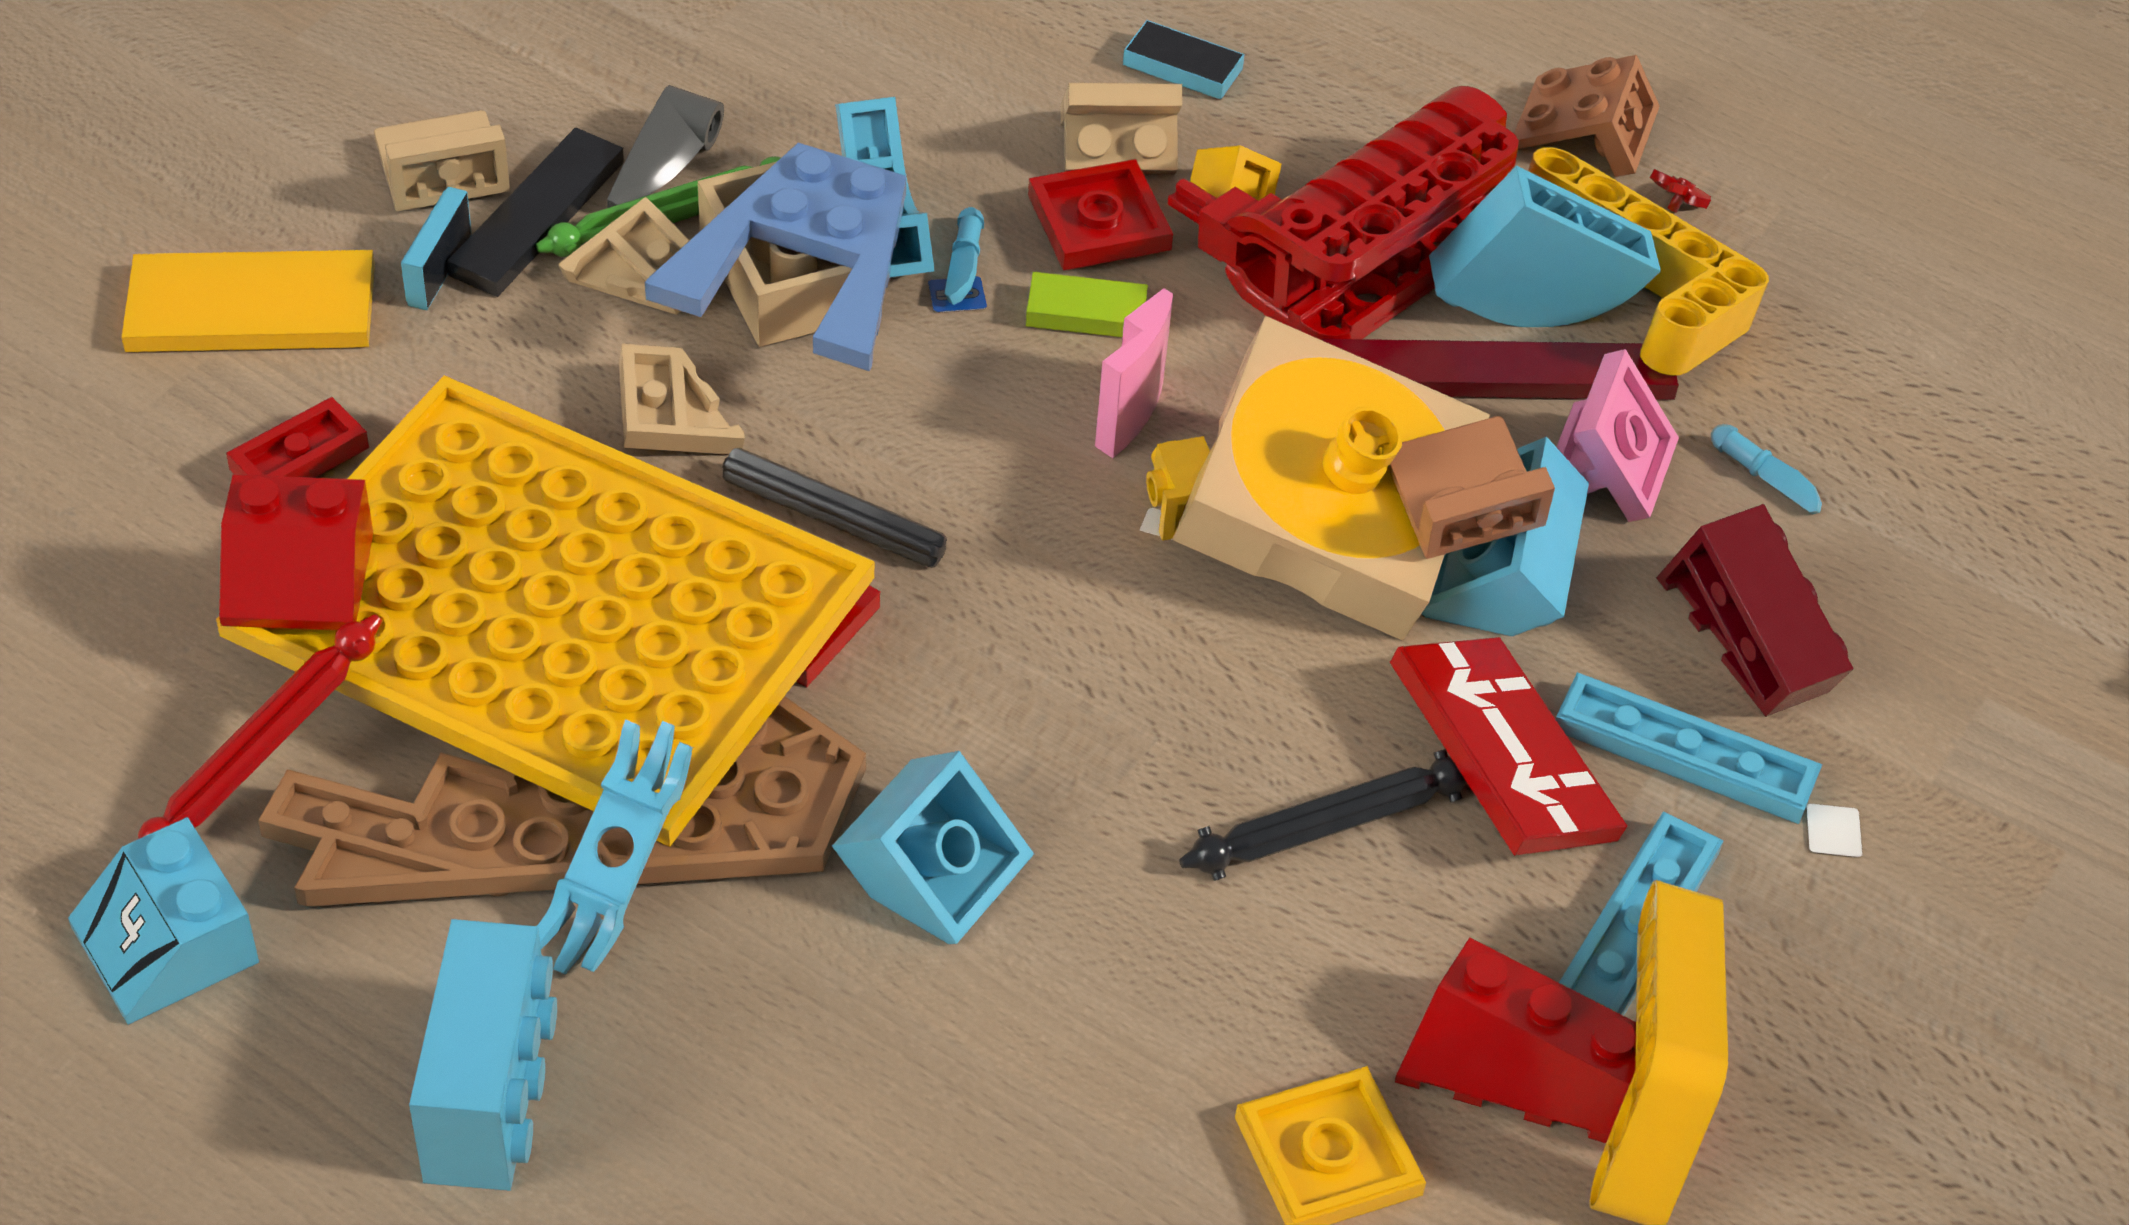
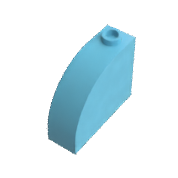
[1429,165,1661,327]

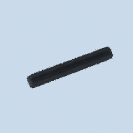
[722,448,947,568]

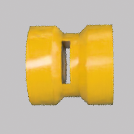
[1322,407,1403,494]

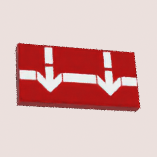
[1390,637,1628,856]

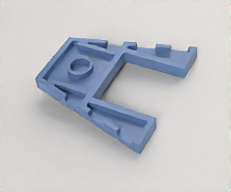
[645,143,907,371]

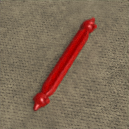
[138,614,382,839]

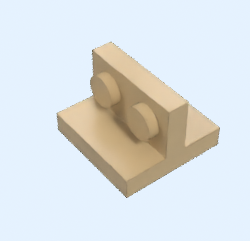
[1061,83,1182,174]

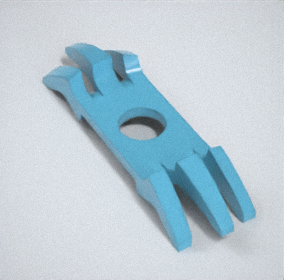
[537,719,693,974]

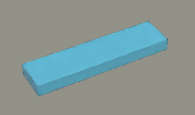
[1556,672,1822,824]
[1559,811,1724,1016]

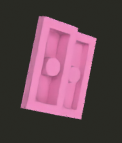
[1095,288,1173,458]

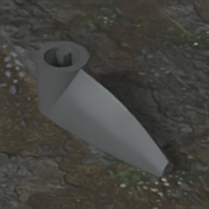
[607,85,724,208]

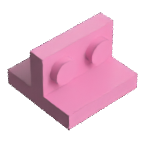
[1557,349,1679,522]

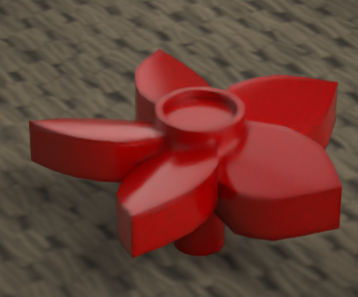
[1649,169,1711,213]

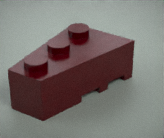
[1656,504,1854,717]

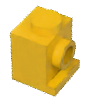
[1146,436,1210,541]

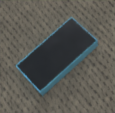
[1123,20,1245,100]
[401,187,472,310]

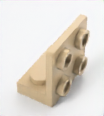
[374,110,510,211]

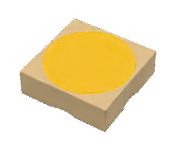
[1173,316,1490,641]

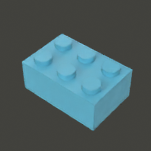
[409,919,557,1191]

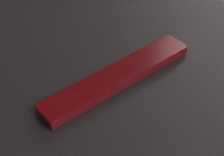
[1322,339,1679,400]

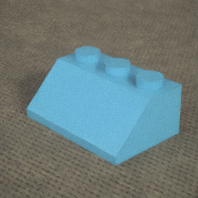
[1422,436,1589,636]

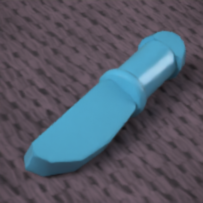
[944,207,984,305]
[1711,424,1822,514]

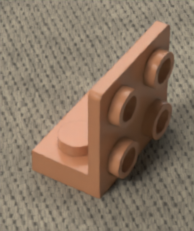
[1514,55,1660,177]
[1388,416,1555,559]

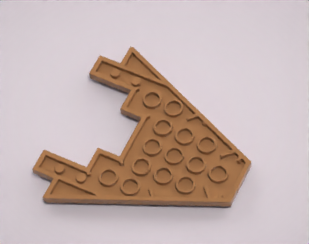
[258,696,866,907]

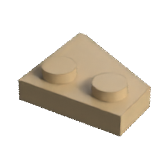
[558,197,690,315]
[619,344,745,455]

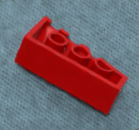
[1395,937,1636,1143]

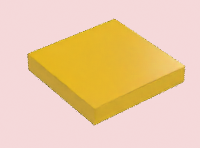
[1235,1066,1426,1225]

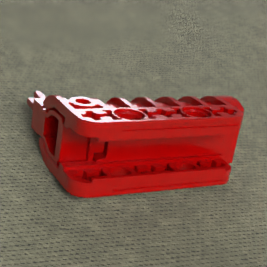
[1168,86,1519,340]

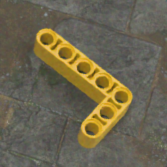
[1528,147,1769,375]
[1589,880,1728,1225]

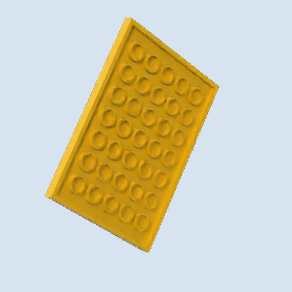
[216,375,875,847]

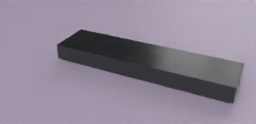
[447,127,624,297]

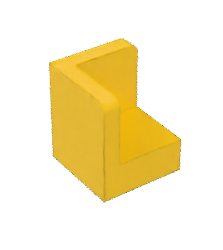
[1190,145,1282,201]

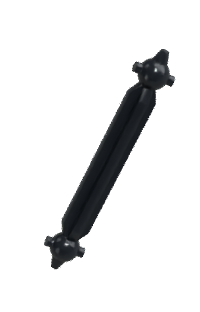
[1179,749,1467,881]

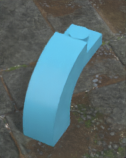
[835,97,935,278]

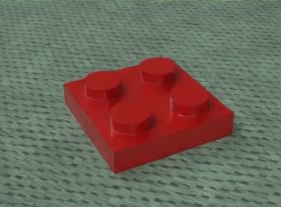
[1028,159,1173,271]

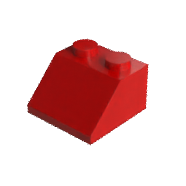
[219,475,374,630]

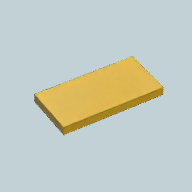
[121,250,375,352]

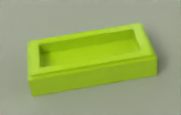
[1025,272,1148,337]

